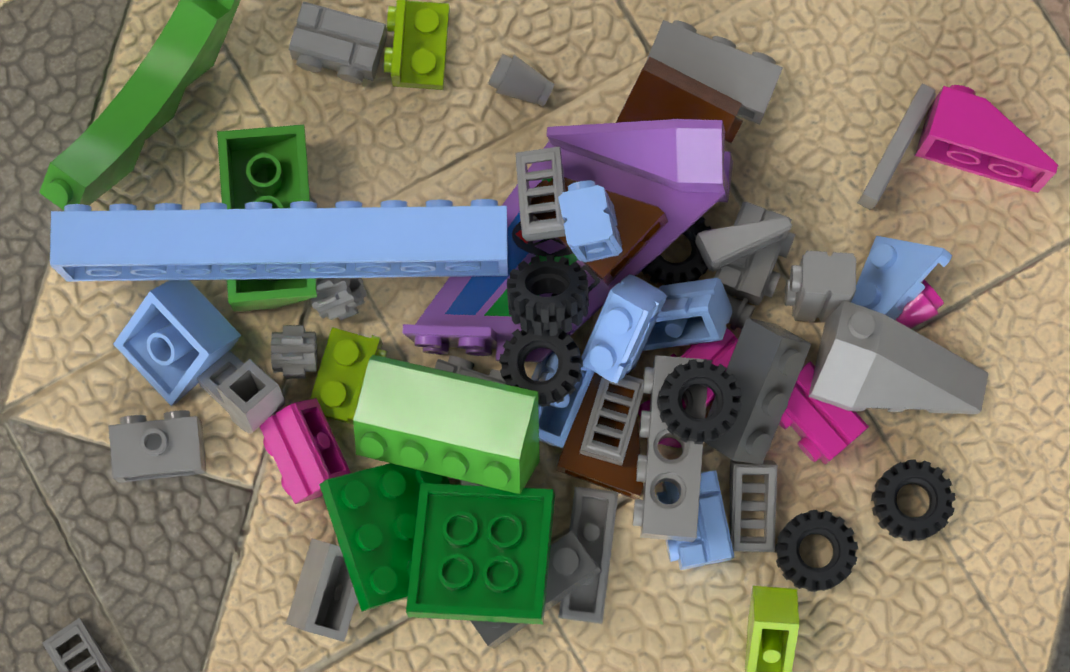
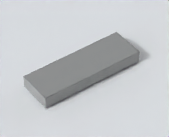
[858,83,936,210]
[559,487,618,624]

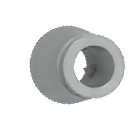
[488,54,554,107]

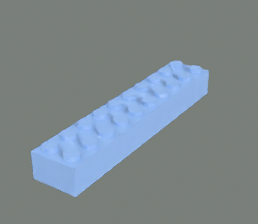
[50,199,508,282]

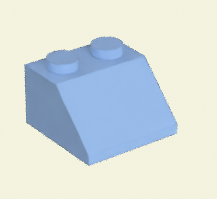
[113,280,241,406]

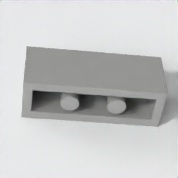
[645,20,783,125]

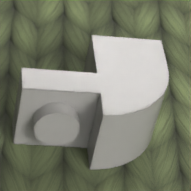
[197,350,285,434]

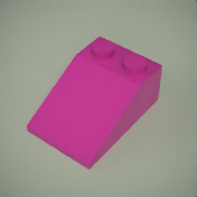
[915,85,1058,193]

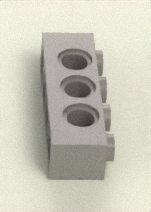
[633,355,707,542]

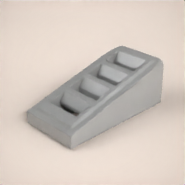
[515,146,566,242]
[695,218,792,272]
[579,375,644,466]
[729,460,778,552]
[42,618,116,672]

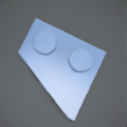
[851,236,952,320]

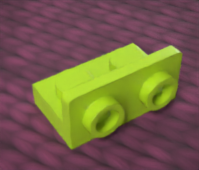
[384,0,450,90]
[310,327,388,425]

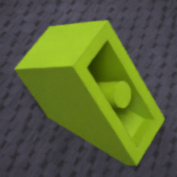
[745,586,799,672]

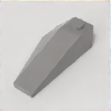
[808,300,988,414]

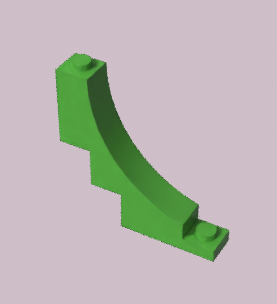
[39,0,241,210]

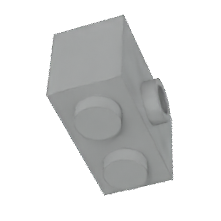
[108,410,207,483]
[286,538,358,642]

